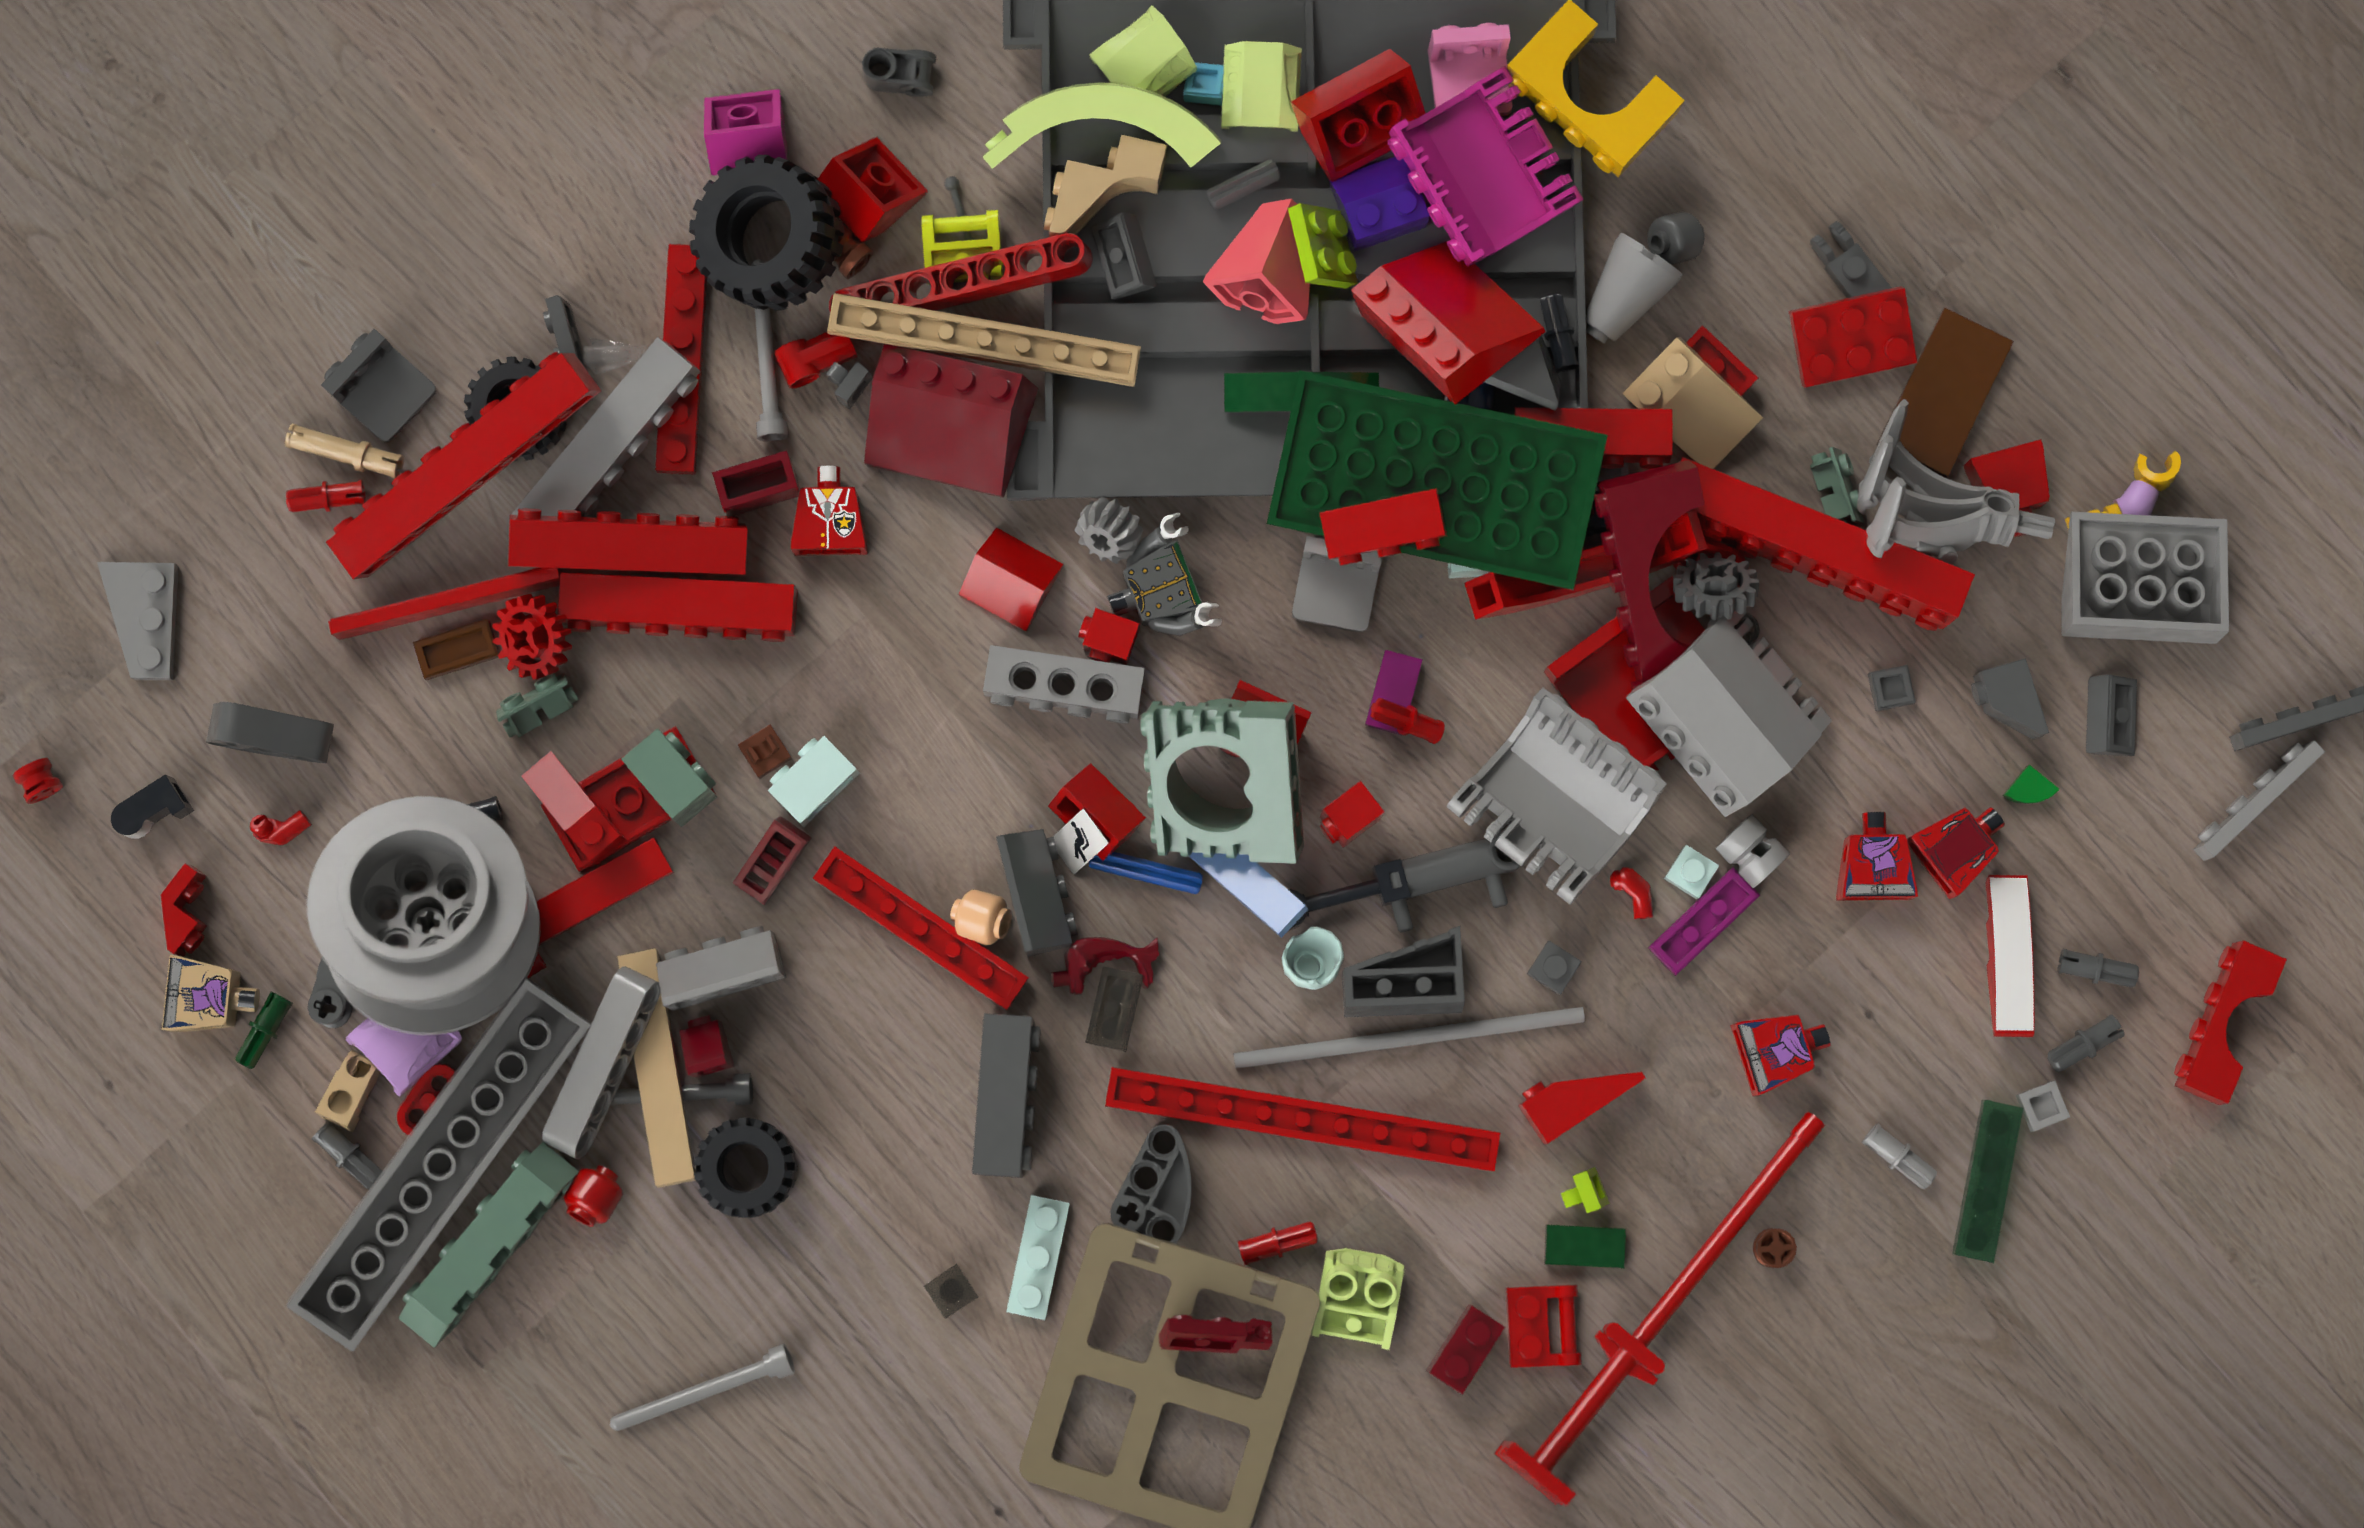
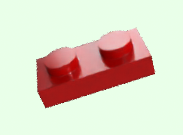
[1686,325,1759,396]

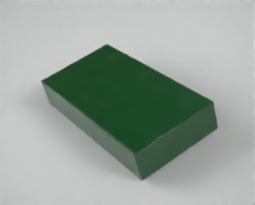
[1544,1225,1626,1268]

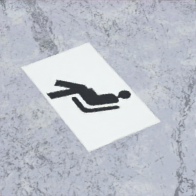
[1053,809,1108,875]

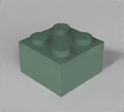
[621,728,717,827]

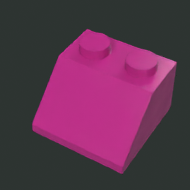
[704,89,787,176]

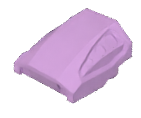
[346,1018,462,1096]

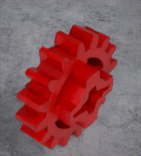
[492,593,572,680]

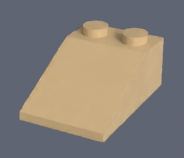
[1622,337,1763,469]

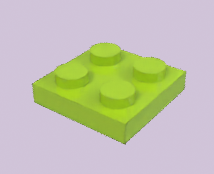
[1288,203,1358,289]

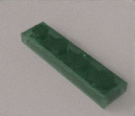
[1952,1099,2023,1263]

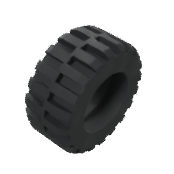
[689,155,845,311]

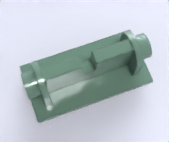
[1810,447,1866,524]
[496,673,579,738]

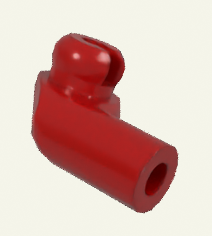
[249,810,312,846]
[1610,867,1653,919]

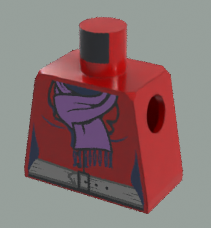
[1836,812,1918,901]
[1730,1015,1831,1097]

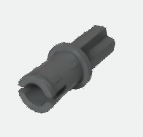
[2057,948,2139,987]
[2047,1015,2125,1072]
[312,1121,382,1189]

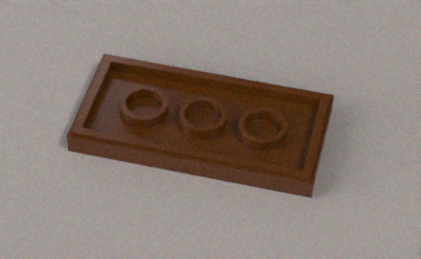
[1876,307,2014,478]

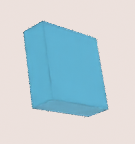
[1183,63,1224,105]

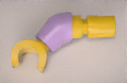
[2065,451,2181,530]

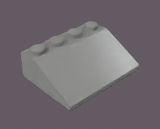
[2061,512,2229,644]

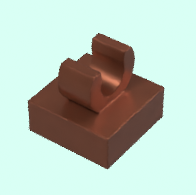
[738,724,792,779]

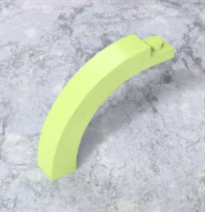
[983,83,1221,169]

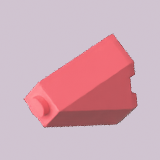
[1203,198,1310,324]

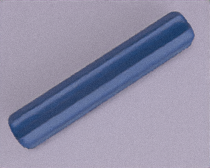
[1088,852,1203,894]

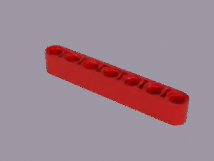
[829,233,1093,312]

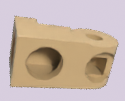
[315,1050,380,1132]

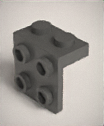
[321,329,436,442]

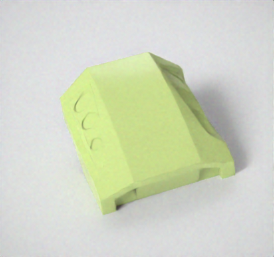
[1090,6,1197,97]
[1221,41,1302,132]
[1311,1248,1404,1350]

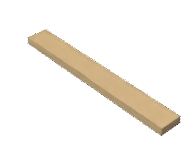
[827,293,1141,387]

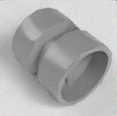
[1715,814,1790,888]

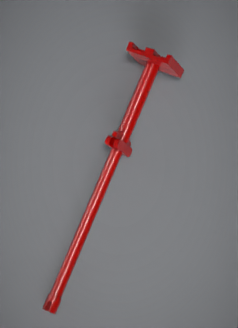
[1494,1112,1825,1506]

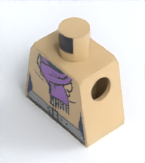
[162,955,260,1032]

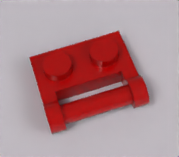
[1505,1285,1582,1368]

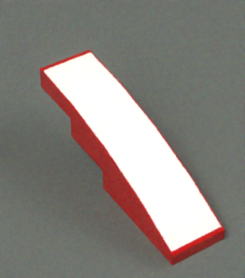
[1985,875,2034,1037]

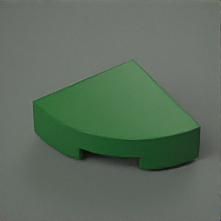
[2002,765,2059,804]

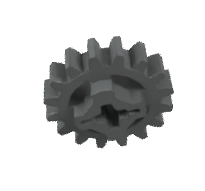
[1673,552,1759,620]

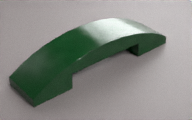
[1224,372,1379,412]

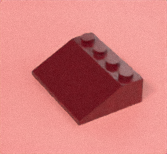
[864,344,1039,498]

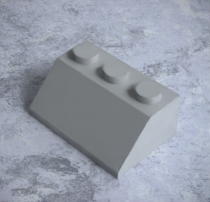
[656,926,787,1011]

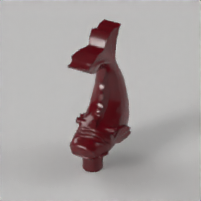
[1051,937,1160,995]

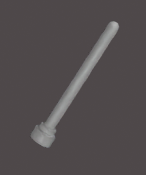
[751,259,788,442]
[610,1344,795,1431]

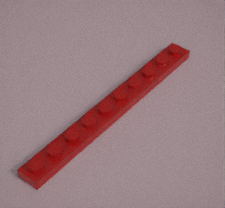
[1105,1067,1501,1172]

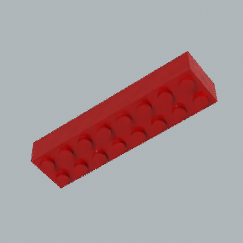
[1679,457,1975,631]

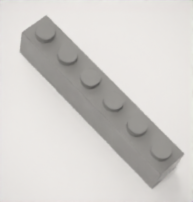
[509,337,701,517]

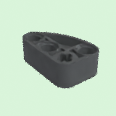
[206,702,334,763]
[1110,1125,1192,1244]

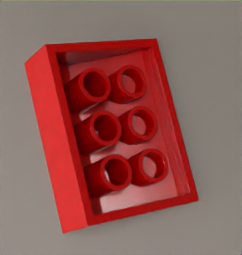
[1351,241,1545,405]

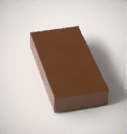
[413,619,499,681]

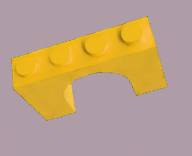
[1507,0,1685,178]

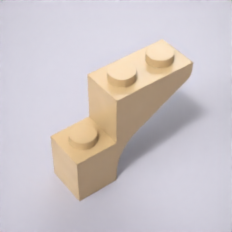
[1044,135,1167,237]

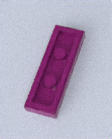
[1648,867,1760,976]

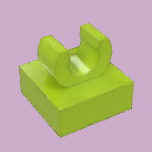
[1560,1167,1610,1213]

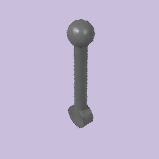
[944,176,976,241]

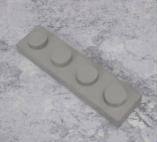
[2193,740,2325,861]

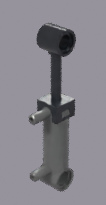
[1288,832,1520,933]

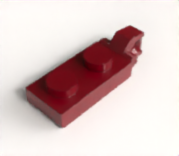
[1159,1315,1273,1354]

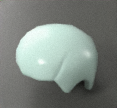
[1282,926,1344,990]

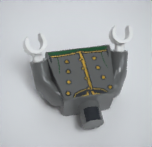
[1107,513,1222,636]

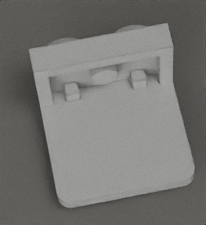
[1292,535,1382,632]

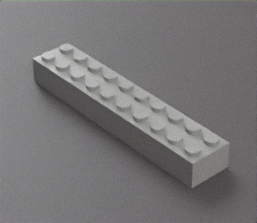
[286,977,591,1352]

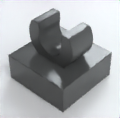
[826,362,872,409]

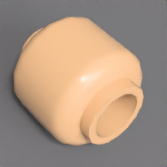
[950,890,1012,945]

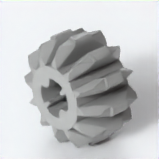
[1074,497,1144,564]

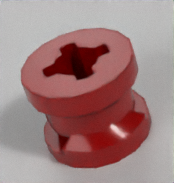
[13,758,63,804]

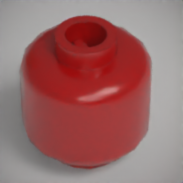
[563,1165,623,1227]

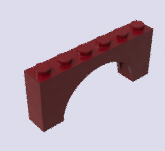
[1594,460,1704,691]

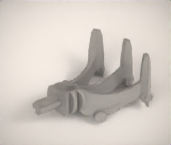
[1857,399,2055,564]

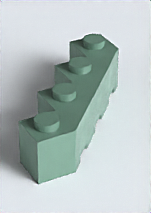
[398,1142,579,1348]

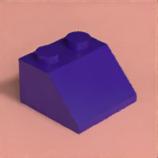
[1329,157,1430,252]

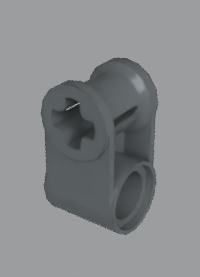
[862,47,937,97]
[307,957,353,1029]

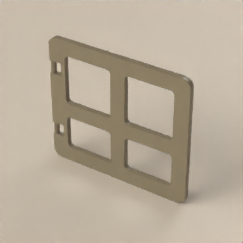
[1019,1223,1320,1528]

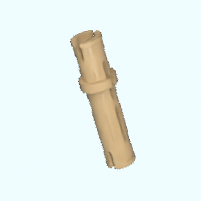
[285,423,404,479]

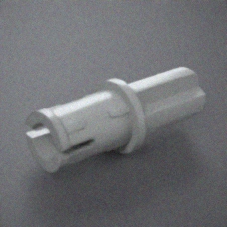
[1862,1123,1937,1189]

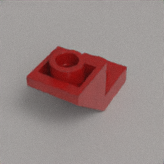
[161,863,207,957]

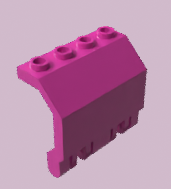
[1388,66,1584,267]

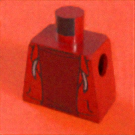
[1907,807,2005,899]

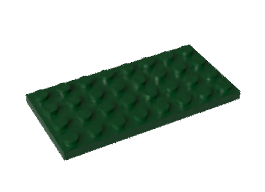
[1266,370,1608,590]

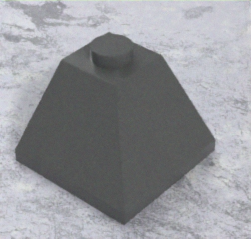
[1484,335,1561,410]

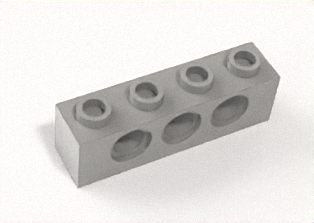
[983,645,1145,724]

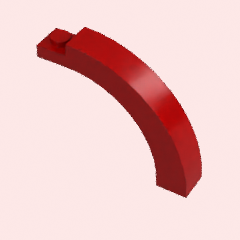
[1464,511,1708,620]

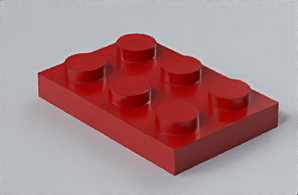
[1789,286,1917,388]

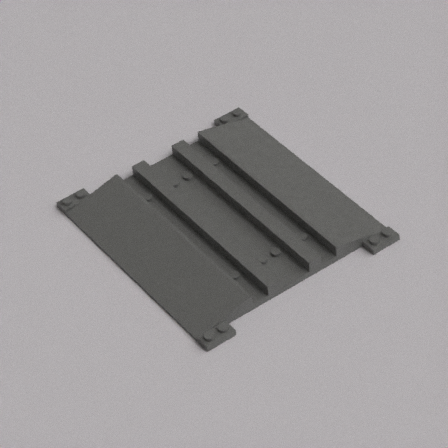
[1003,0,1629,501]

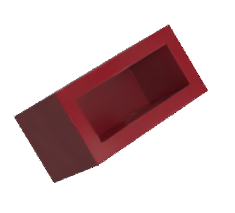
[712,450,800,516]
[1426,1304,1505,1395]

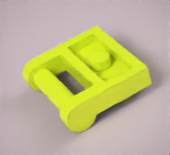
[921,210,1003,285]

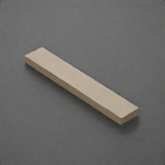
[617,948,696,1188]

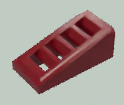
[732,816,811,905]

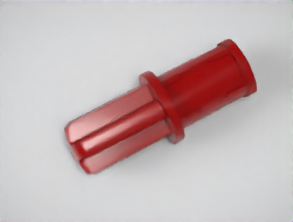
[286,480,366,512]
[1370,698,1445,744]
[1238,1222,1318,1265]

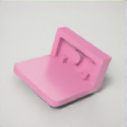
[1428,23,1513,116]

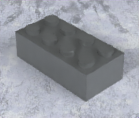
[972,1014,1041,1178]

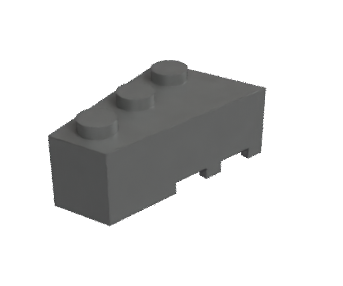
[1342,926,1465,1017]

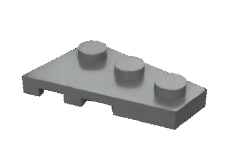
[97,562,178,680]

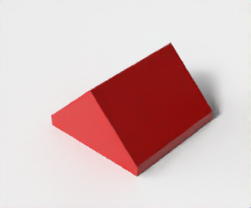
[959,527,1064,632]

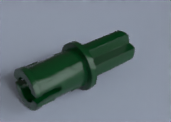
[235,991,293,1069]

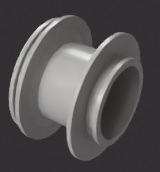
[307,796,541,1035]

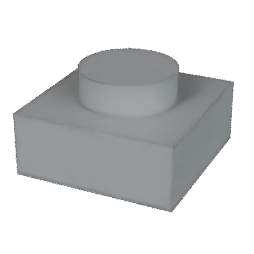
[2015,1081,2070,1132]

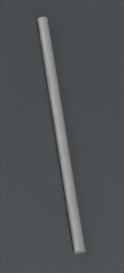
[1233,1007,1585,1069]

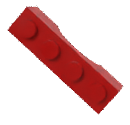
[2174,940,2287,1105]

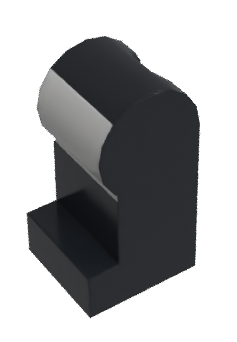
[111,774,194,838]

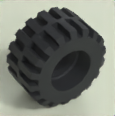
[464,356,567,461]
[693,1118,797,1218]

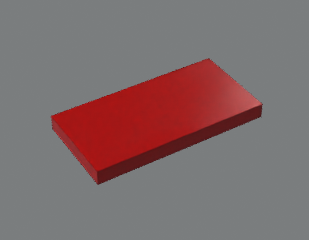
[540,726,716,873]

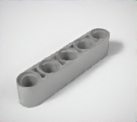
[542,966,661,1160]

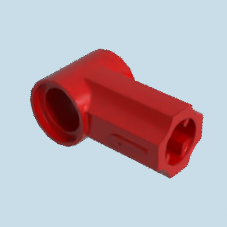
[774,332,858,389]

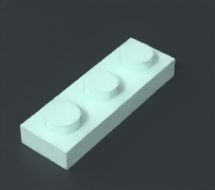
[1006,1195,1070,1320]

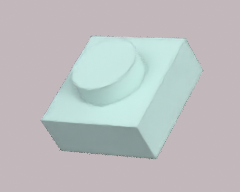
[1664,845,1719,899]

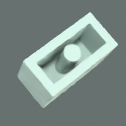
[768,736,860,827]

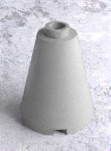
[1585,233,1683,344]

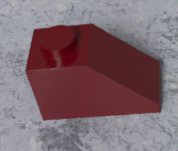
[680,1015,735,1078]

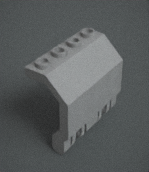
[1626,611,1832,817]
[1447,687,1667,905]

